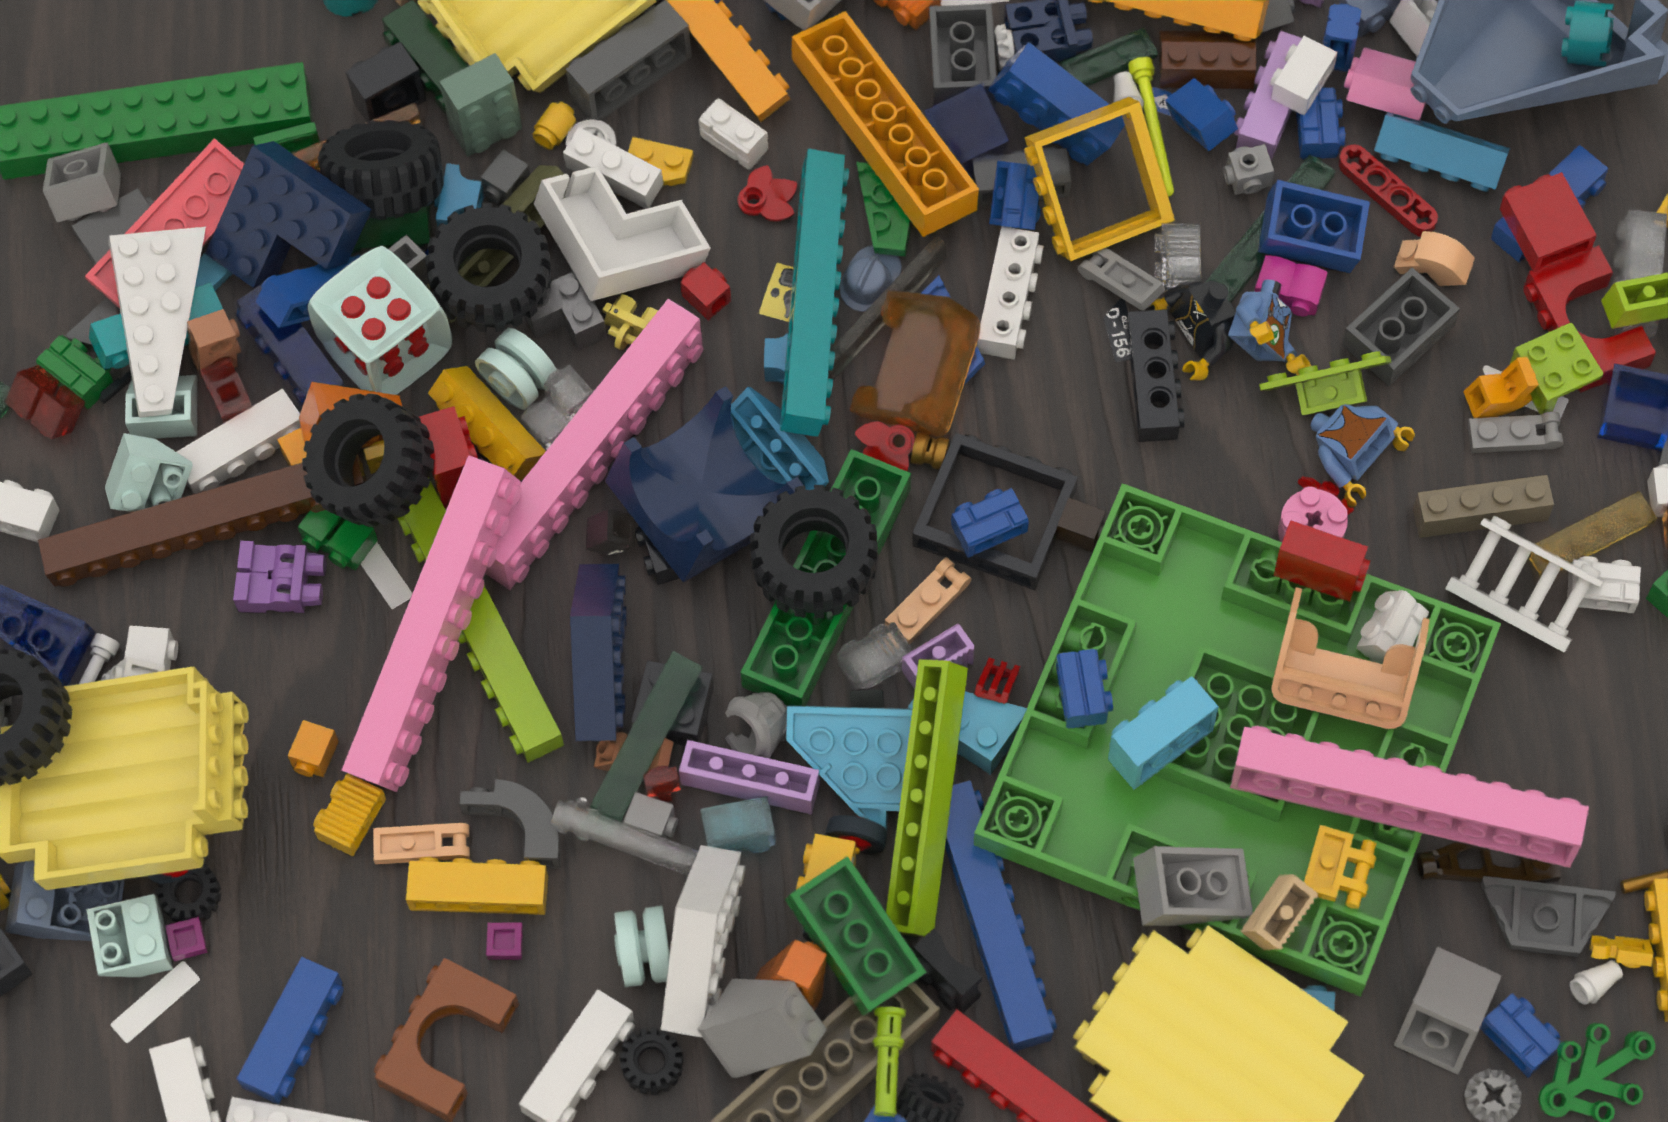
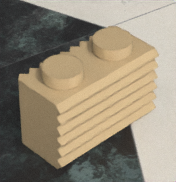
[1241,874,1318,950]

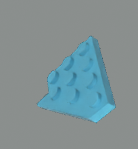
[786,705,912,830]

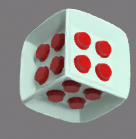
[308,246,452,395]

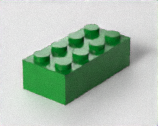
[785,856,927,1016]

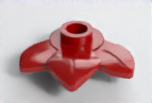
[738,165,797,221]
[855,421,915,471]

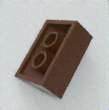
[1159,31,1256,89]

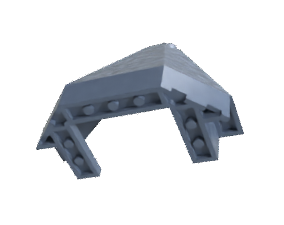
[1410,0,1668,124]

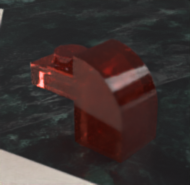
[199,357,252,423]

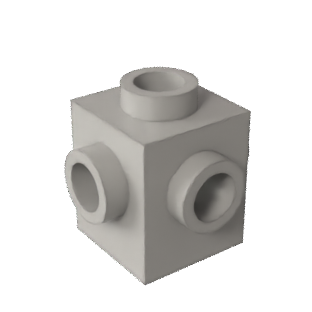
[1223,144,1274,195]

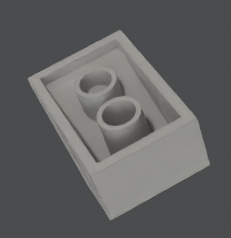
[1133,846,1253,926]

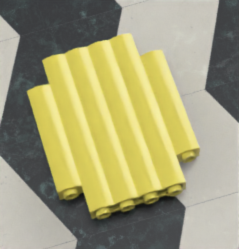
[417,0,657,93]
[0,666,249,890]
[1073,926,1364,1122]

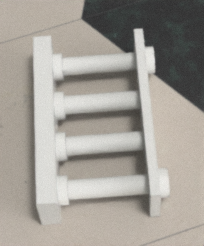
[1445,516,1605,652]

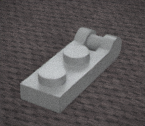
[1077,248,1165,311]
[1468,412,1564,453]

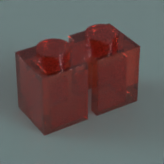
[5,365,85,440]

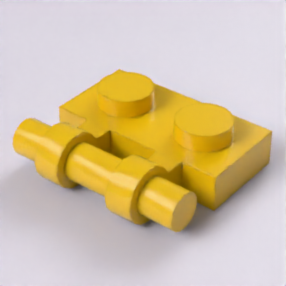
[1304,825,1376,909]

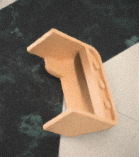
[1272,587,1430,729]

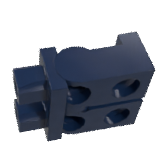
[1003,0,1093,62]

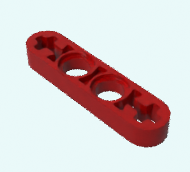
[1338,144,1438,237]

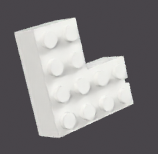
[534,166,710,301]
[661,845,745,1037]

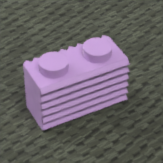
[902,623,974,689]

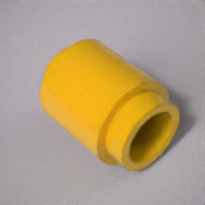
[532,102,576,150]

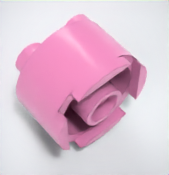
[1278,486,1348,542]

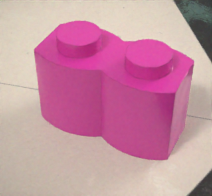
[1255,256,1328,316]

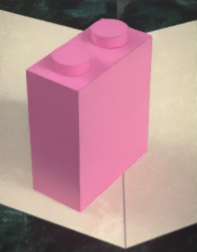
[1344,47,1426,121]

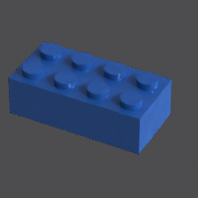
[988,42,1125,166]

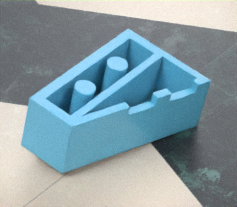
[908,691,1027,775]

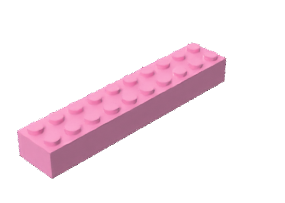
[485,299,703,590]
[342,455,522,792]
[1230,726,1589,868]

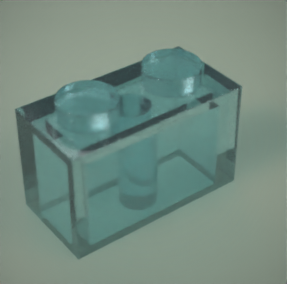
[701,796,776,853]

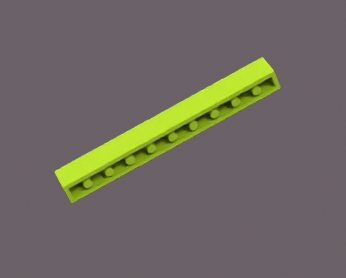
[397,477,564,763]

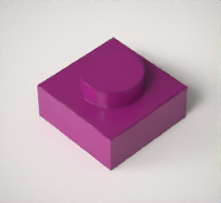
[165,917,208,961]
[486,923,523,960]

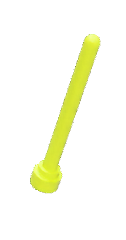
[1128,57,1174,197]

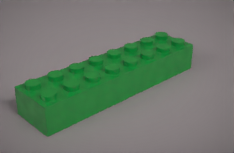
[740,449,911,706]

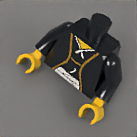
[1149,280,1236,381]

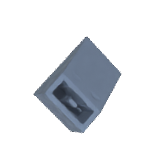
[5,860,125,941]

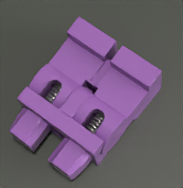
[233,540,327,613]

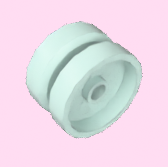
[475,327,558,410]
[614,905,670,988]

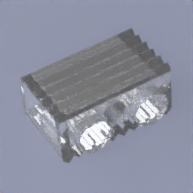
[1154,223,1201,293]
[837,622,913,690]

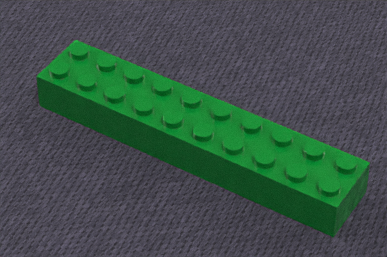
[0,62,313,180]

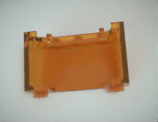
[849,290,981,437]

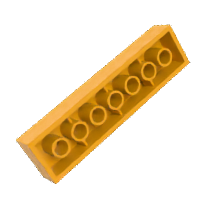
[792,11,979,237]

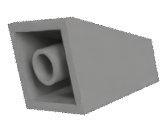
[1394,947,1502,1075]
[697,978,827,1078]

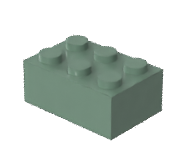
[439,53,522,157]

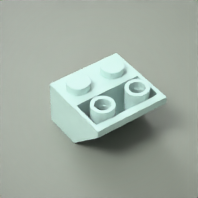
[125,375,198,439]
[105,433,193,512]
[86,894,173,977]

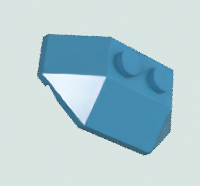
[731,387,829,490]

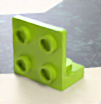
[1509,323,1603,415]

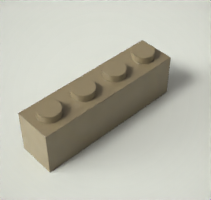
[1413,475,1554,538]

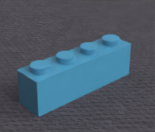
[1374,112,1510,191]

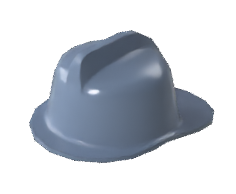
[840,246,901,312]

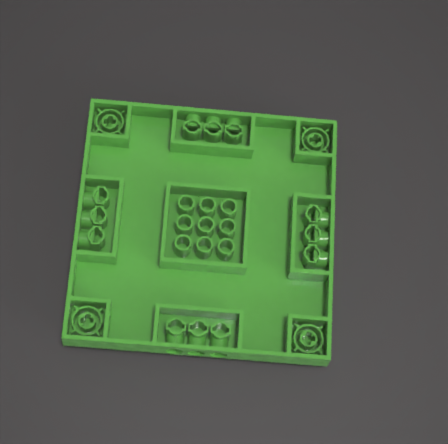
[974,483,1501,997]

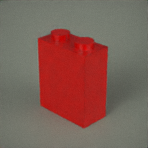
[1499,172,1597,272]
[1273,520,1371,602]

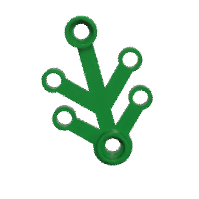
[1538,1022,1655,1122]

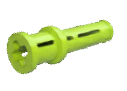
[873,1007,906,1117]

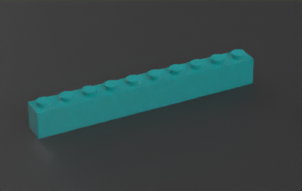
[780,149,849,437]

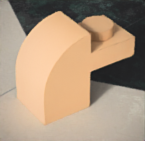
[1394,232,1475,286]

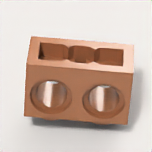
[187,309,241,379]

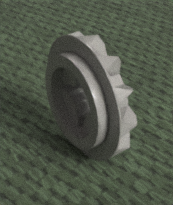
[1465,1068,1522,1122]

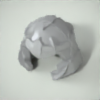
[725,692,787,758]

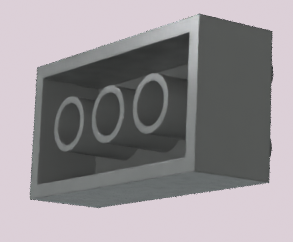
[566,0,692,121]

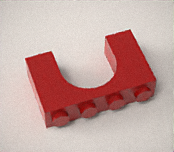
[1523,246,1656,393]

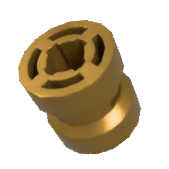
[911,432,950,470]

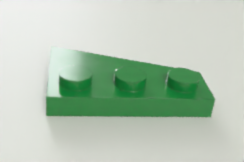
[856,162,911,257]

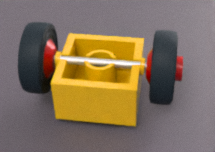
[796,815,887,943]

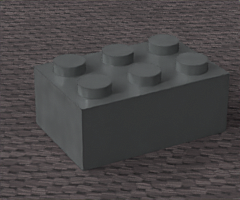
[929,4,996,107]
[1342,268,1460,386]

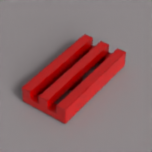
[974,658,1021,704]

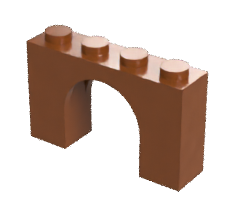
[374,958,519,1122]

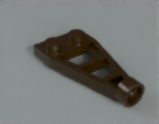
[1417,841,1562,883]

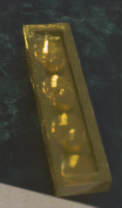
[1528,491,1657,576]

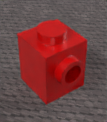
[680,262,731,320]

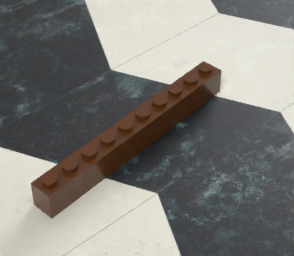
[38,454,367,587]

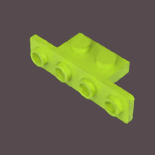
[1259,351,1392,416]

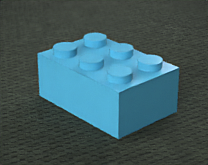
[1108,676,1219,790]

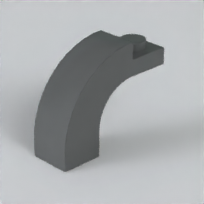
[459,779,561,869]

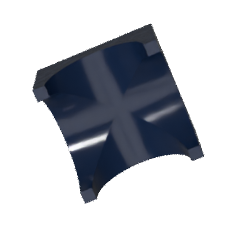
[605,386,803,583]

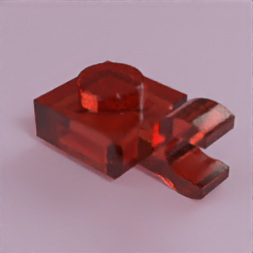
[643,766,681,803]

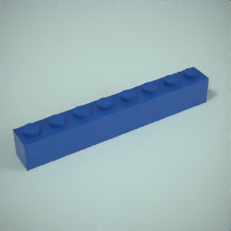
[945,780,1057,1052]

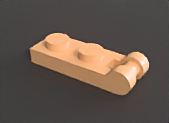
[885,557,972,645]
[373,823,470,865]

